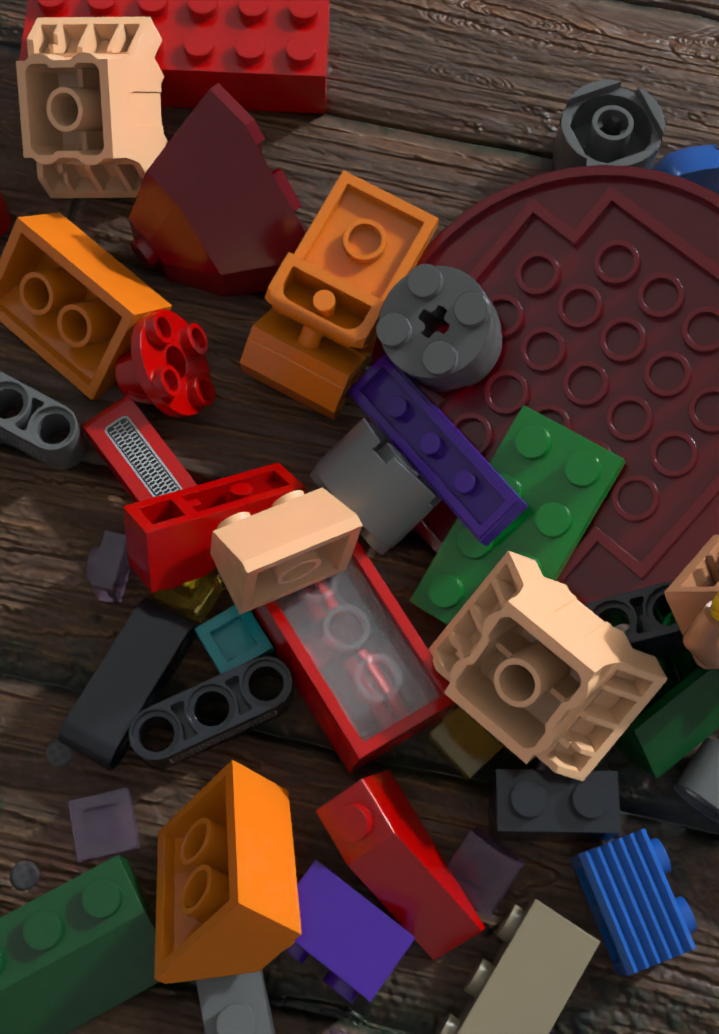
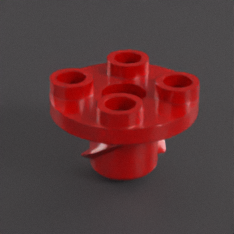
[115,309,215,418]

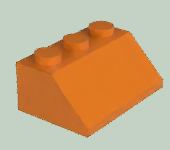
[0,212,172,401]
[154,760,302,984]

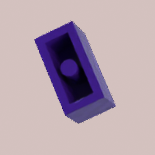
[285,860,415,1003]

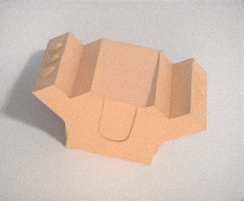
[16,17,168,198]
[428,551,668,781]

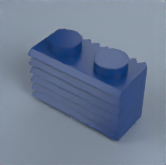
[570,828,697,976]

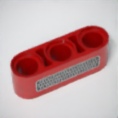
[80,395,197,503]

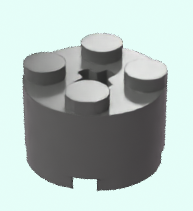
[553,79,665,171]
[376,264,502,392]
[310,418,442,555]

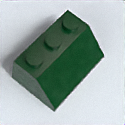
[614,612,719,779]
[0,855,160,1034]

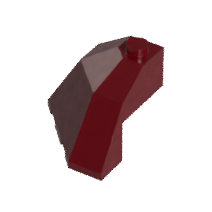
[128,83,309,297]

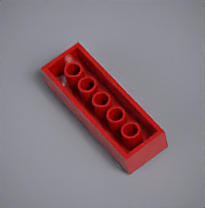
[19,0,330,114]

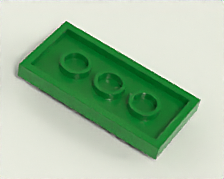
[409,405,626,625]

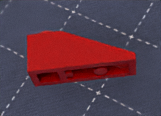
[123,462,306,593]
[316,770,485,961]

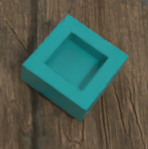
[194,605,274,674]

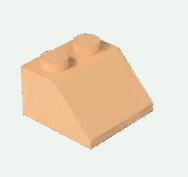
[210,487,363,615]

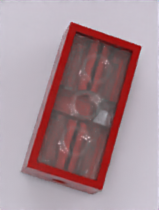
[251,540,456,774]

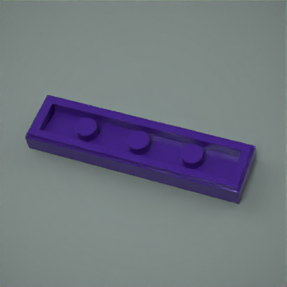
[347,353,529,546]

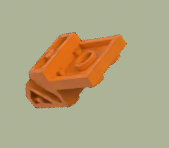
[239,170,439,421]

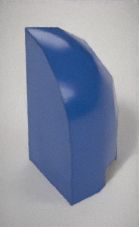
[652,144,719,194]

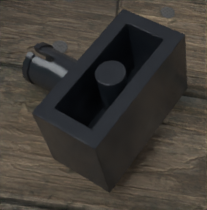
[488,756,621,843]

